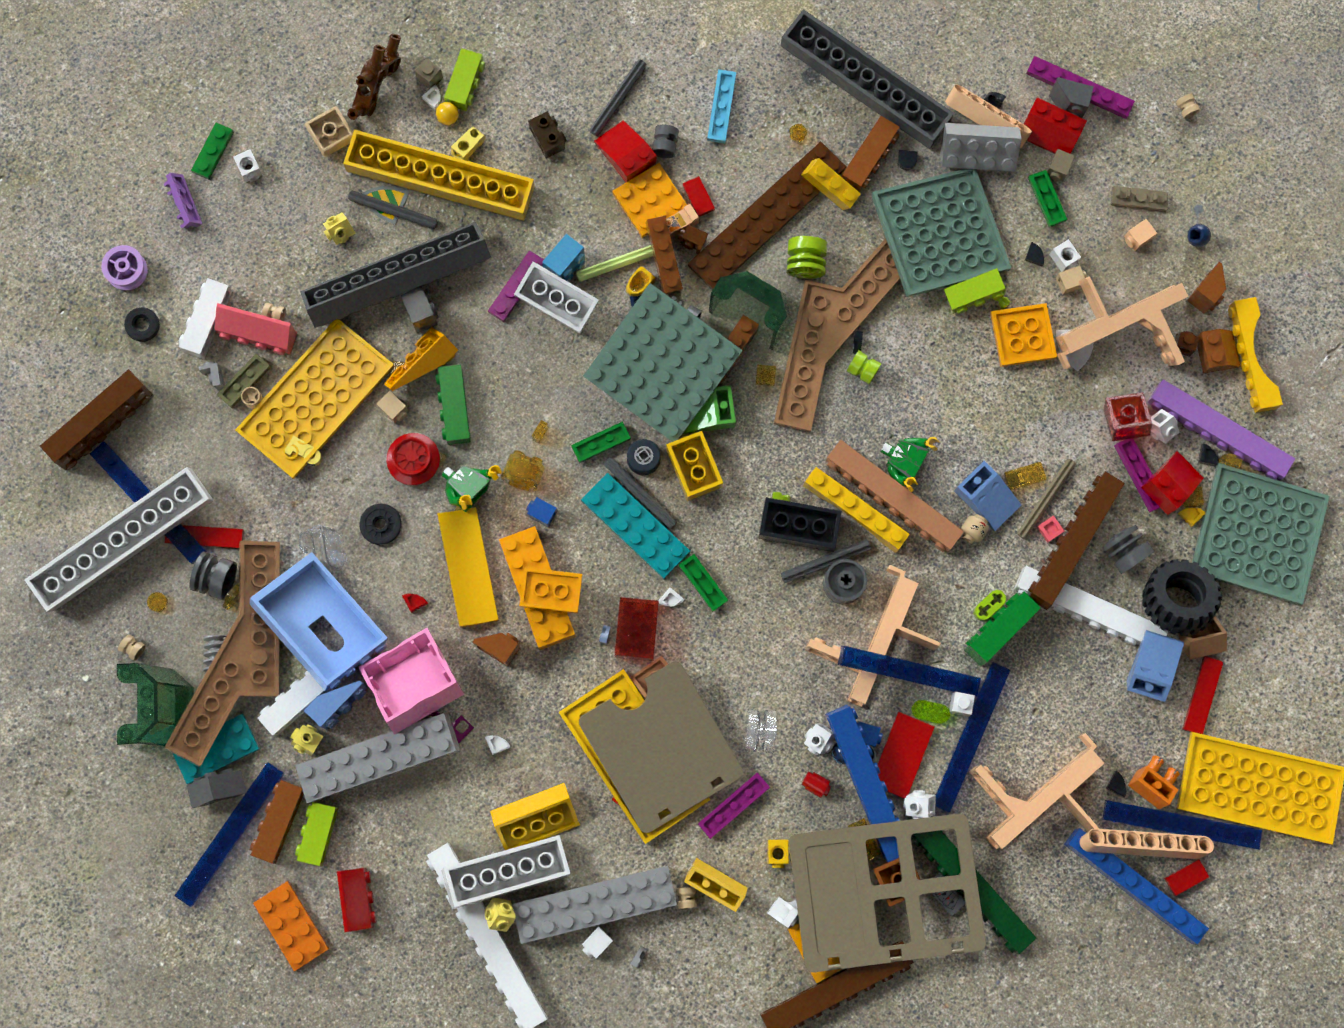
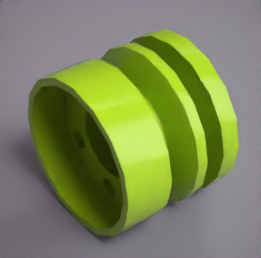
[786,236,827,279]

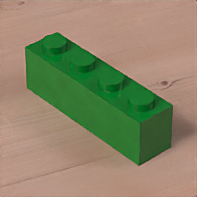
[435,364,471,445]

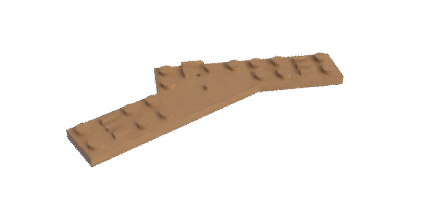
[774,238,900,432]
[164,541,280,767]

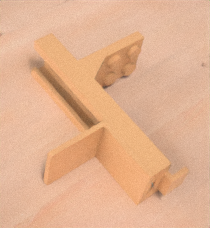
[1055,276,1189,369]
[805,565,941,707]
[969,733,1104,850]

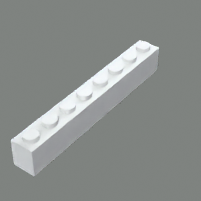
[1014,566,1168,645]

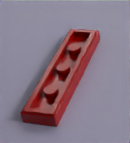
[164,525,244,548]
[1182,656,1224,734]

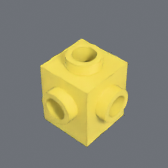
[323,212,356,245]
[290,724,323,756]
[484,897,516,932]

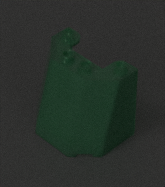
[709,271,792,350]
[117,663,194,749]

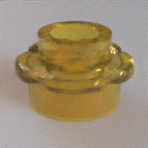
[789,124,807,142]

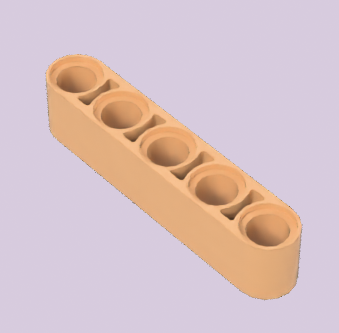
[945,85,1032,148]

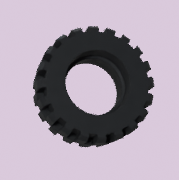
[1142,559,1222,636]

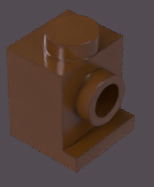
[678,224,708,254]
[1175,331,1199,357]

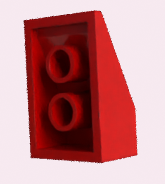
[594,120,657,183]
[1141,451,1203,515]

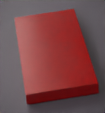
[877,712,935,799]

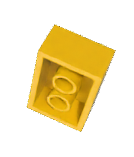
[666,431,723,501]

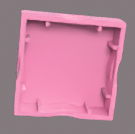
[359,628,464,734]

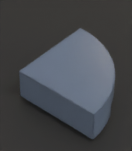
[599,625,611,645]

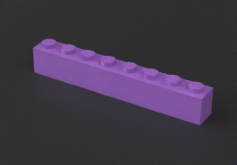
[1147,379,1295,481]

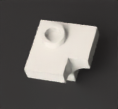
[767,897,798,928]

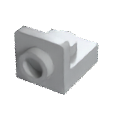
[199,362,224,390]

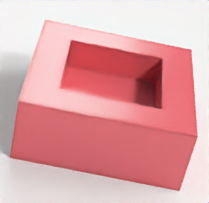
[1037,515,1064,542]

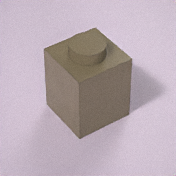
[415,58,443,89]
[1047,149,1075,182]

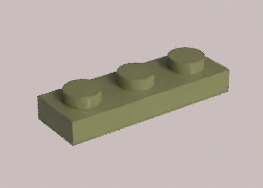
[217,354,271,408]

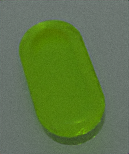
[911,700,950,724]

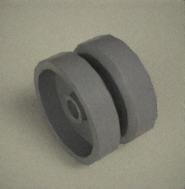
[822,559,868,605]

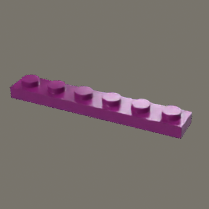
[1026,56,1135,119]

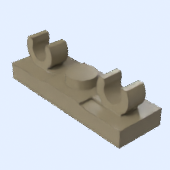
[1111,186,1169,212]

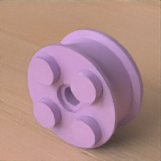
[101,245,148,291]

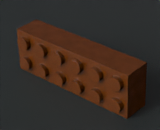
[40,369,153,471]

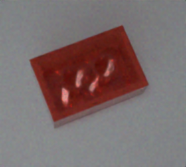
[615,597,659,661]

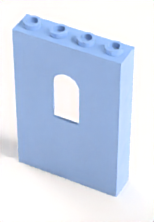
[249,552,387,691]

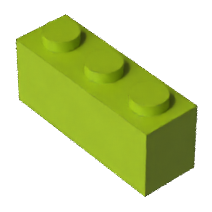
[444,48,485,111]
[944,268,1006,314]
[295,802,339,866]

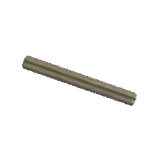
[1017,459,1076,539]

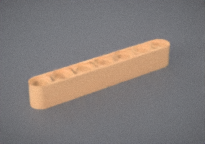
[1080,828,1214,859]

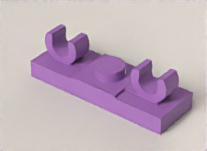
[164,173,202,228]

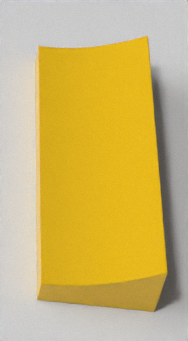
[437,507,499,628]

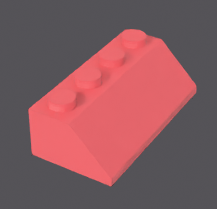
[215,303,297,355]

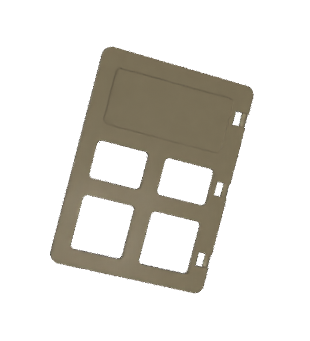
[789,814,986,972]

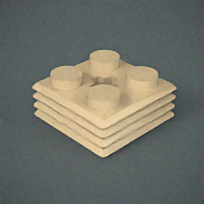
[305,106,353,157]

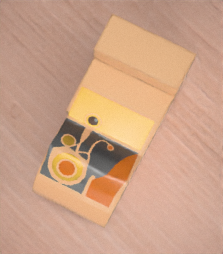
[666,204,699,237]

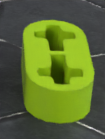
[973,590,1006,621]

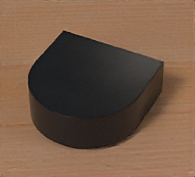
[898,150,918,170]

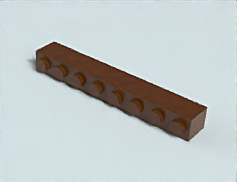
[1028,471,1125,610]
[760,940,914,1028]

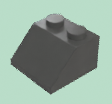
[1049,77,1094,118]

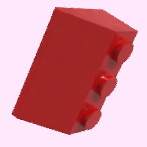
[1024,97,1087,154]
[337,868,377,933]

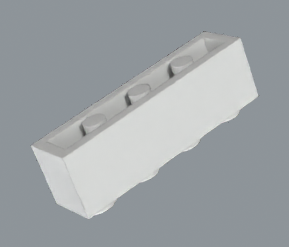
[179,278,232,359]
[258,671,331,737]

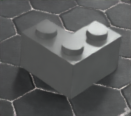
[401,286,439,333]
[187,768,247,808]

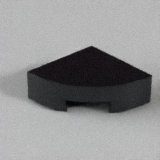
[984,92,1006,108]
[1025,242,1044,266]
[853,331,863,355]
[1198,443,1219,467]
[1106,771,1127,798]

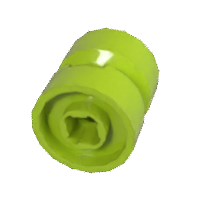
[847,350,882,384]

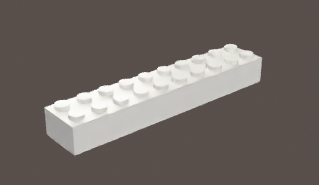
[25,467,213,612]

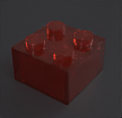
[1104,392,1152,442]

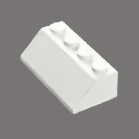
[514,262,599,334]

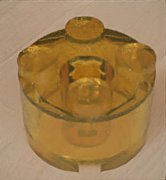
[501,450,545,491]

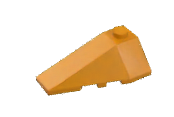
[384,327,458,391]

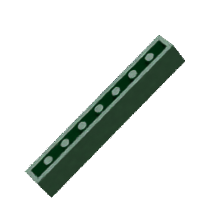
[911,830,1037,954]

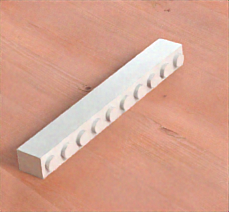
[426,843,548,1028]

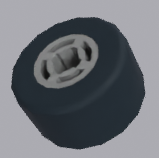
[627,439,661,476]

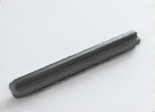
[590,59,646,136]
[348,190,437,229]
[604,457,677,529]
[781,539,871,583]

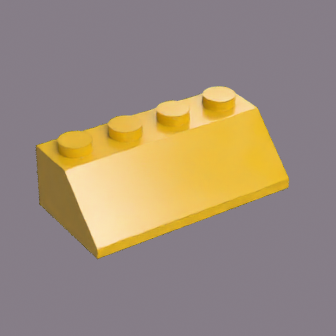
[490,783,580,850]

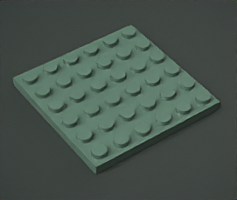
[871,168,1011,297]
[583,283,743,442]
[1192,463,1330,605]

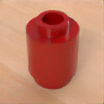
[801,771,832,798]

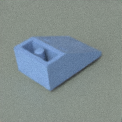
[954,461,1022,531]
[1126,630,1184,702]
[304,681,367,730]

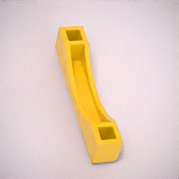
[1228,297,1283,413]
[803,467,910,553]

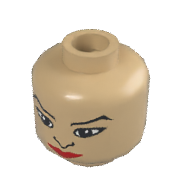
[961,514,989,544]

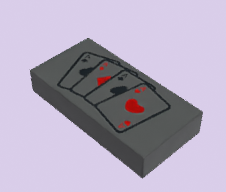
[931,873,965,916]

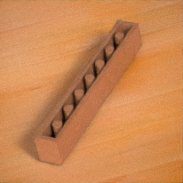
[826,440,964,553]

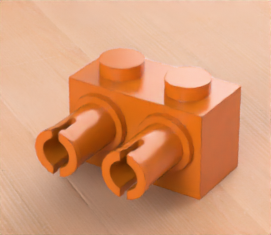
[1128,755,1180,809]

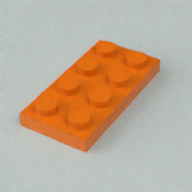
[253,881,329,972]

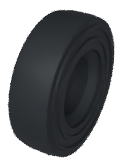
[124,307,160,342]

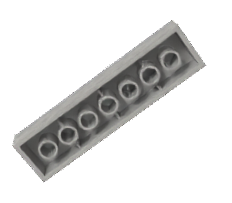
[295,713,461,803]
[512,866,677,944]

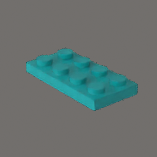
[173,714,260,785]

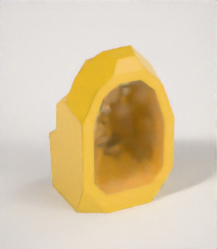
[626,267,655,296]

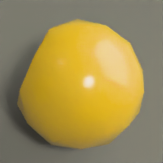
[436,102,459,125]

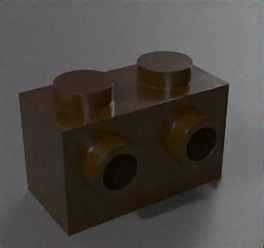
[528,111,567,159]

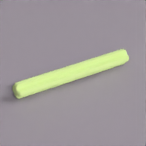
[576,245,653,282]

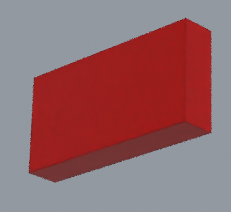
[682,176,715,217]
[1164,859,1209,896]

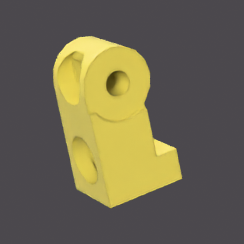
[451,127,486,161]
[285,436,322,466]

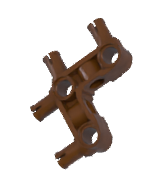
[347,34,401,120]

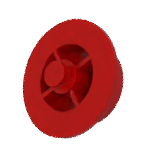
[386,433,440,486]

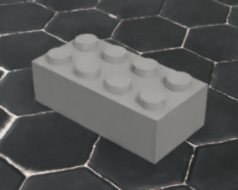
[940,123,1022,171]

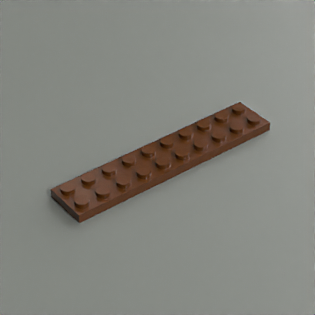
[688,141,847,292]

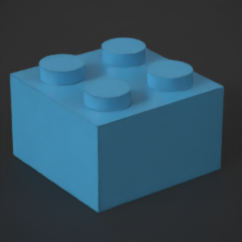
[542,234,585,282]

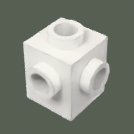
[1147,409,1180,444]
[804,723,835,755]
[904,790,936,819]

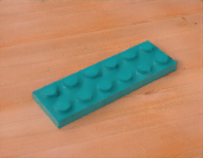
[581,473,690,579]

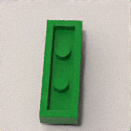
[191,122,234,180]
[1028,170,1067,228]
[571,421,631,464]
[679,554,728,612]

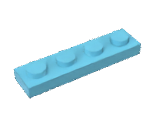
[707,69,736,144]

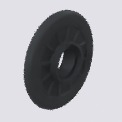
[359,503,402,545]

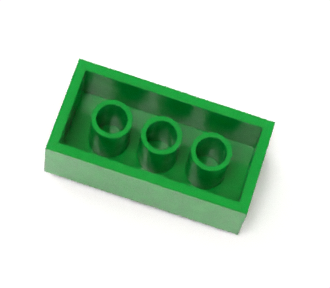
[964,591,1041,667]

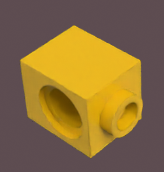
[767,840,789,868]

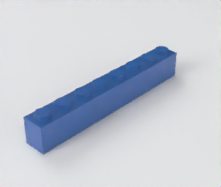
[825,705,900,862]
[1064,828,1209,945]

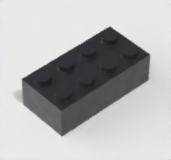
[758,497,842,552]

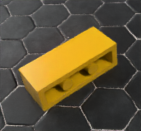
[801,158,861,210]
[684,858,748,912]

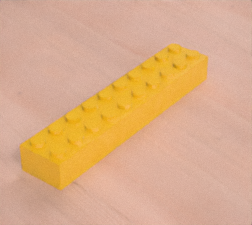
[343,129,535,221]

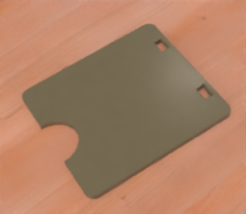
[579,662,743,833]

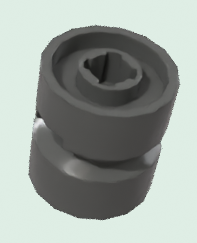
[652,124,679,158]

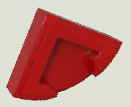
[402,593,428,613]

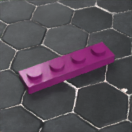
[488,250,544,322]
[1114,437,1160,513]
[698,773,770,839]

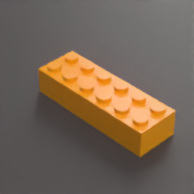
[499,526,576,650]

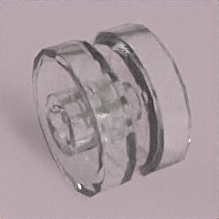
[745,708,777,753]

